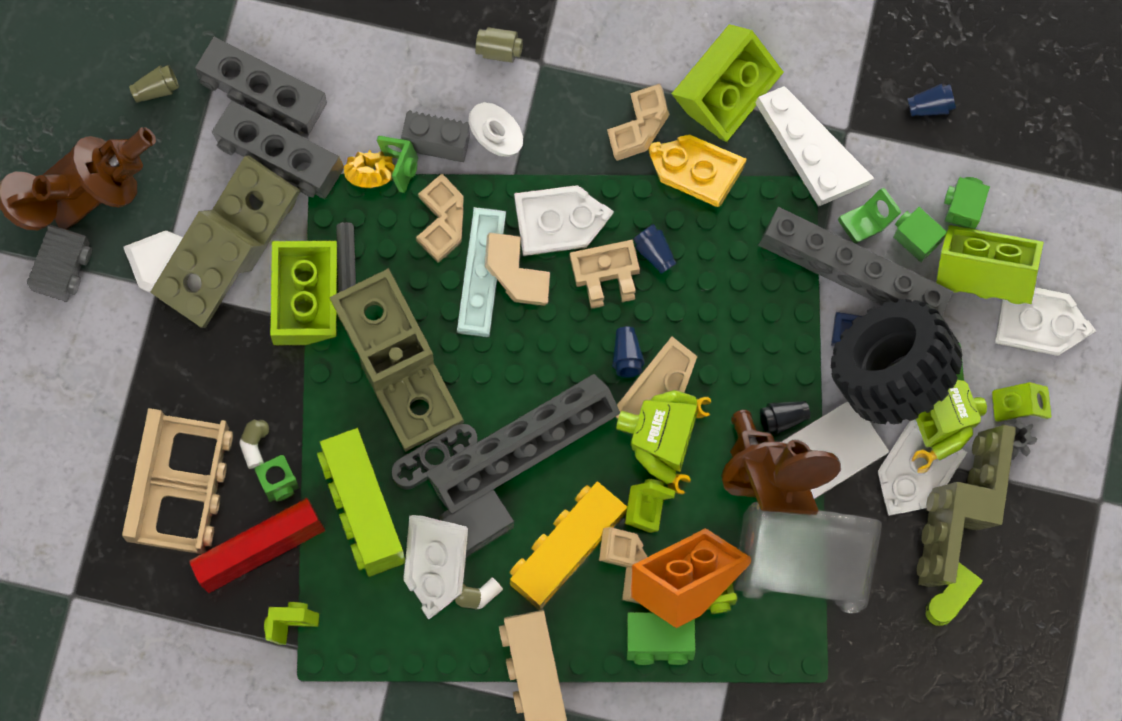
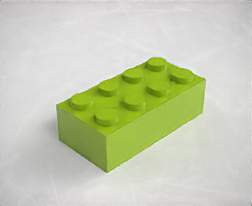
[317,428,405,577]

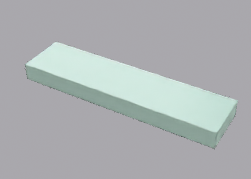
[457,207,506,337]

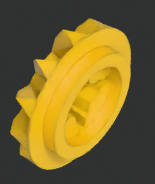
[344,150,395,188]

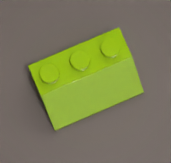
[671,24,784,142]
[936,225,1044,304]
[270,241,337,345]

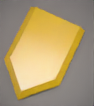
[648,134,746,207]

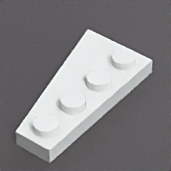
[755,86,874,207]

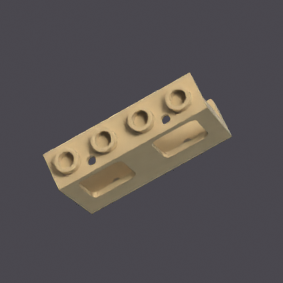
[122,408,233,554]

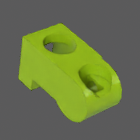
[925,562,983,626]

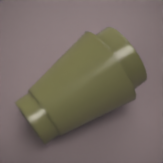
[129,65,179,103]

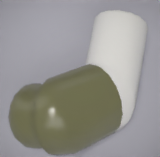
[240,419,269,469]
[455,578,503,609]

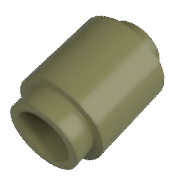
[475,27,523,63]

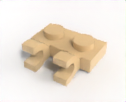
[570,240,640,309]

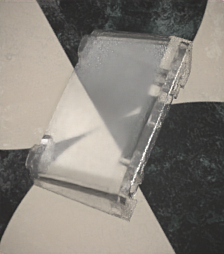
[735,502,882,613]

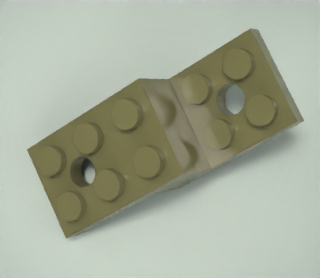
[150,156,301,328]
[330,268,464,452]
[917,425,1016,587]

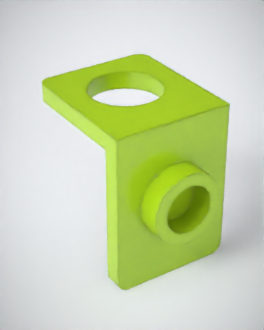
[992,382,1052,422]

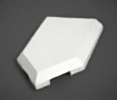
[514,185,614,256]
[123,230,201,293]
[995,287,1096,356]
[878,419,967,516]
[404,515,468,619]

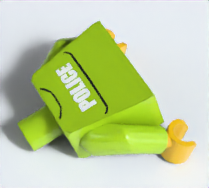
[912,380,987,473]
[616,390,711,494]

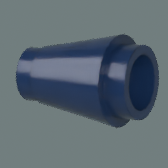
[907,83,956,117]
[633,224,677,274]
[612,326,645,377]

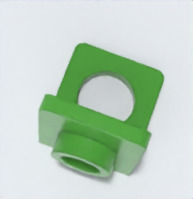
[376,136,419,193]
[838,188,901,244]
[255,455,299,502]

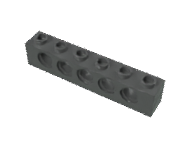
[758,207,953,316]
[426,374,620,514]

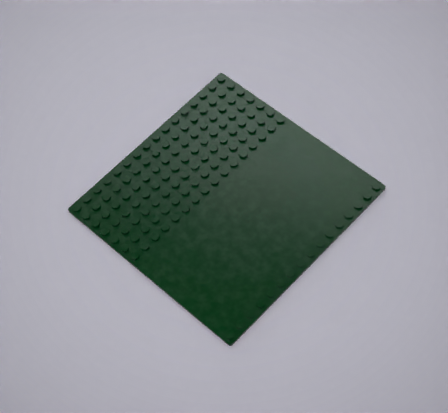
[297,174,828,683]

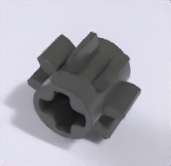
[1001,417,1037,460]

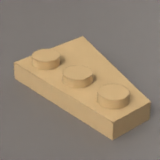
[616,337,697,419]

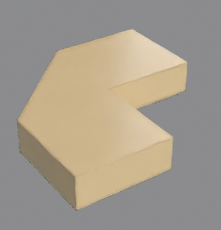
[607,84,670,161]
[416,174,464,263]
[485,233,550,306]
[599,527,647,604]

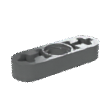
[392,424,478,490]

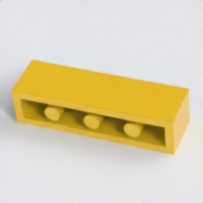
[509,481,627,610]

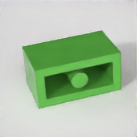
[626,613,695,665]

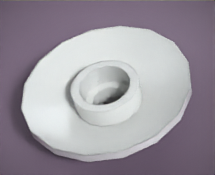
[469,102,523,157]

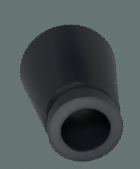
[760,401,810,435]

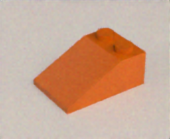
[631,528,751,628]

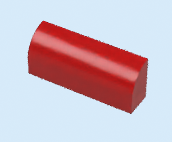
[190,498,326,593]

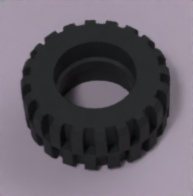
[830,299,963,425]

